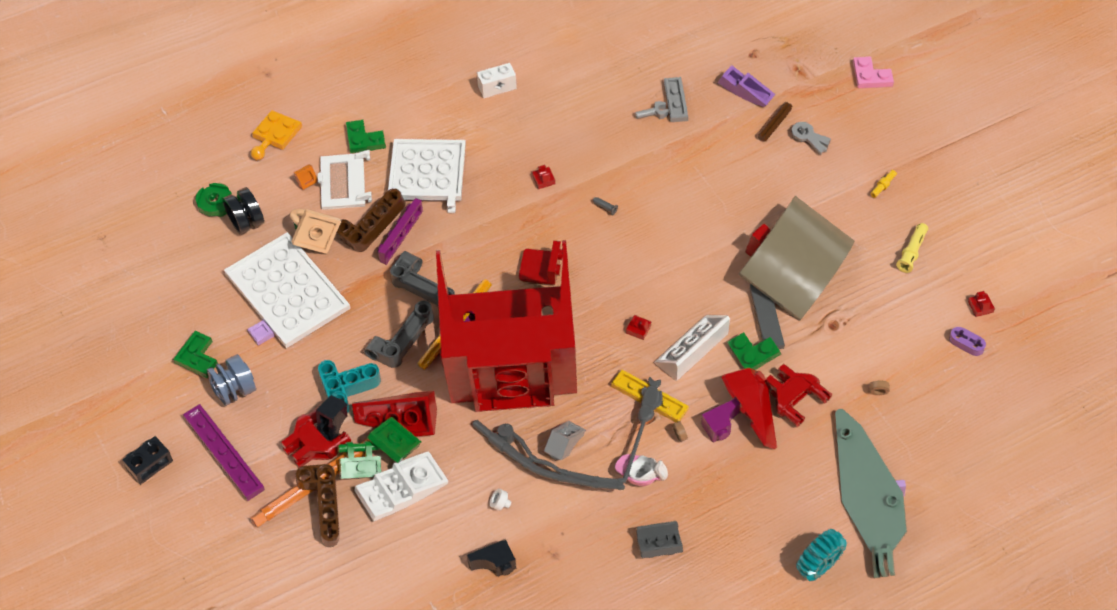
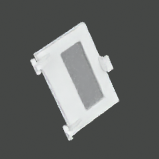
[318,150,372,210]

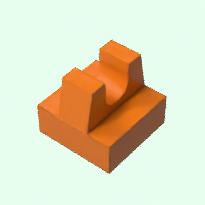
[294,164,318,190]

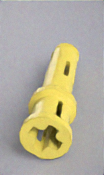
[896,223,928,273]

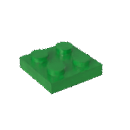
[367,417,422,463]

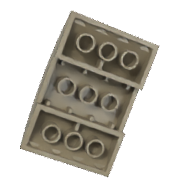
[738,196,855,321]

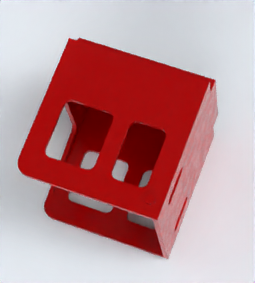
[436,240,577,412]

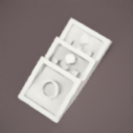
[354,451,449,521]

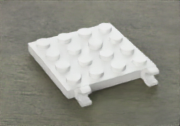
[388,139,466,213]

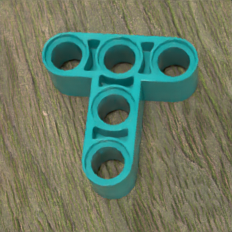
[318,360,381,413]

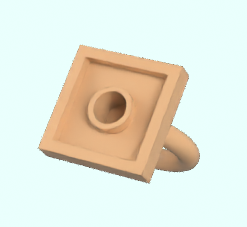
[290,209,341,254]

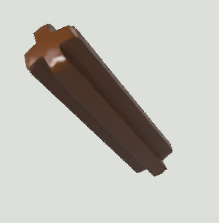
[758,102,792,142]

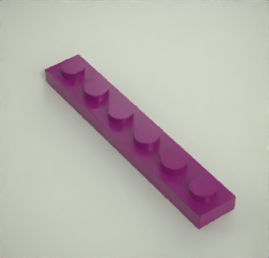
[183,404,265,501]

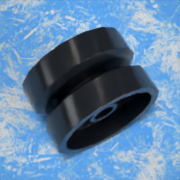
[222,187,265,234]

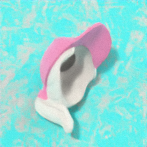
[615,454,668,486]

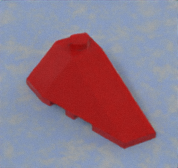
[721,368,777,450]
[352,391,437,437]

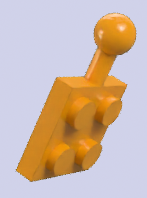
[251,110,302,160]

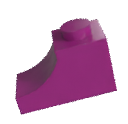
[701,398,740,443]

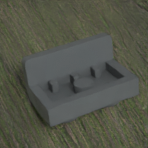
[636,521,683,558]

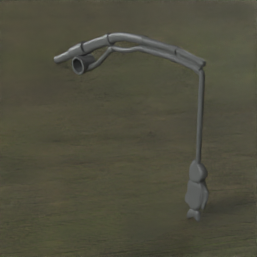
[472,377,663,490]

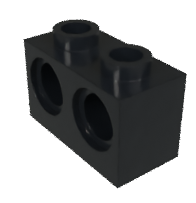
[122,436,173,485]

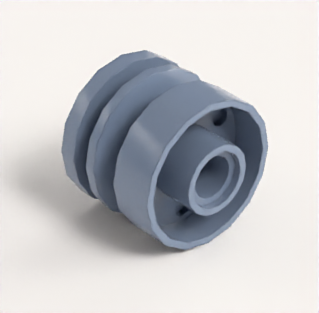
[207,354,256,406]

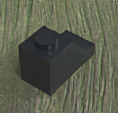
[316,395,347,441]
[467,539,516,577]

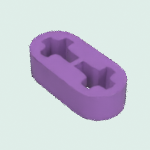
[949,327,986,356]

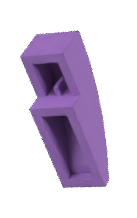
[718,65,775,107]

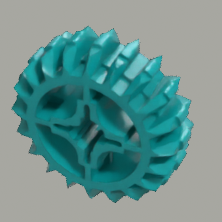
[796,529,847,581]

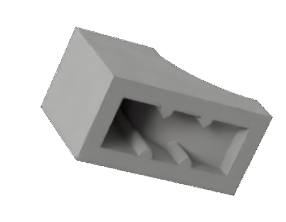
[544,421,586,460]

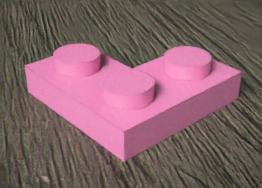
[853,57,894,88]

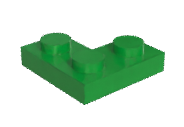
[346,120,386,154]
[173,330,218,378]
[727,332,781,370]

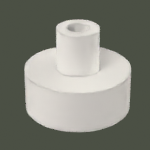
[490,488,511,511]

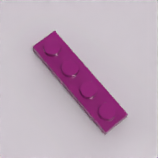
[378,198,423,265]

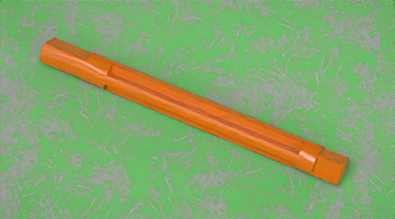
[250,438,373,527]

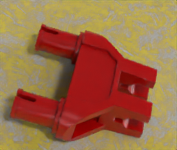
[765,364,833,427]
[281,408,351,468]

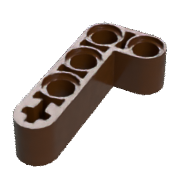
[336,188,406,252]
[296,464,339,547]

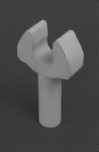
[635,101,669,119]

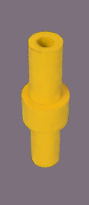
[870,170,897,198]

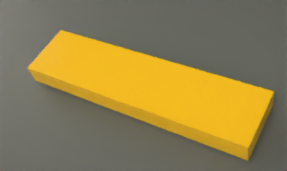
[611,370,689,423]

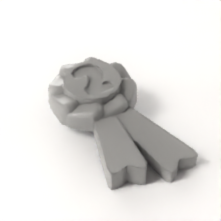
[792,122,831,155]

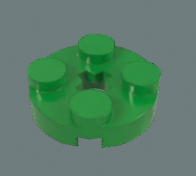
[195,183,232,217]

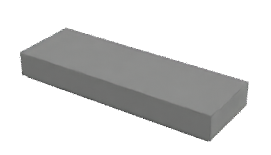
[664,77,688,122]

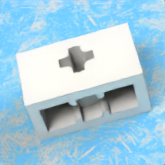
[477,63,517,98]

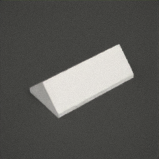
[654,315,730,381]

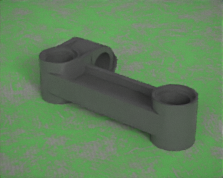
[390,251,455,306]
[364,300,434,368]

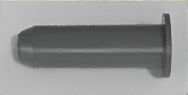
[593,197,618,215]

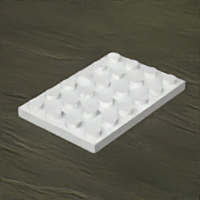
[224,232,351,348]

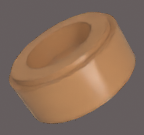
[869,380,890,395]
[672,421,688,442]

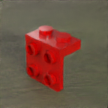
[519,240,563,285]

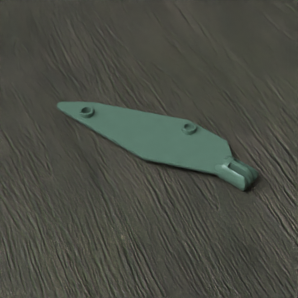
[835,409,907,578]

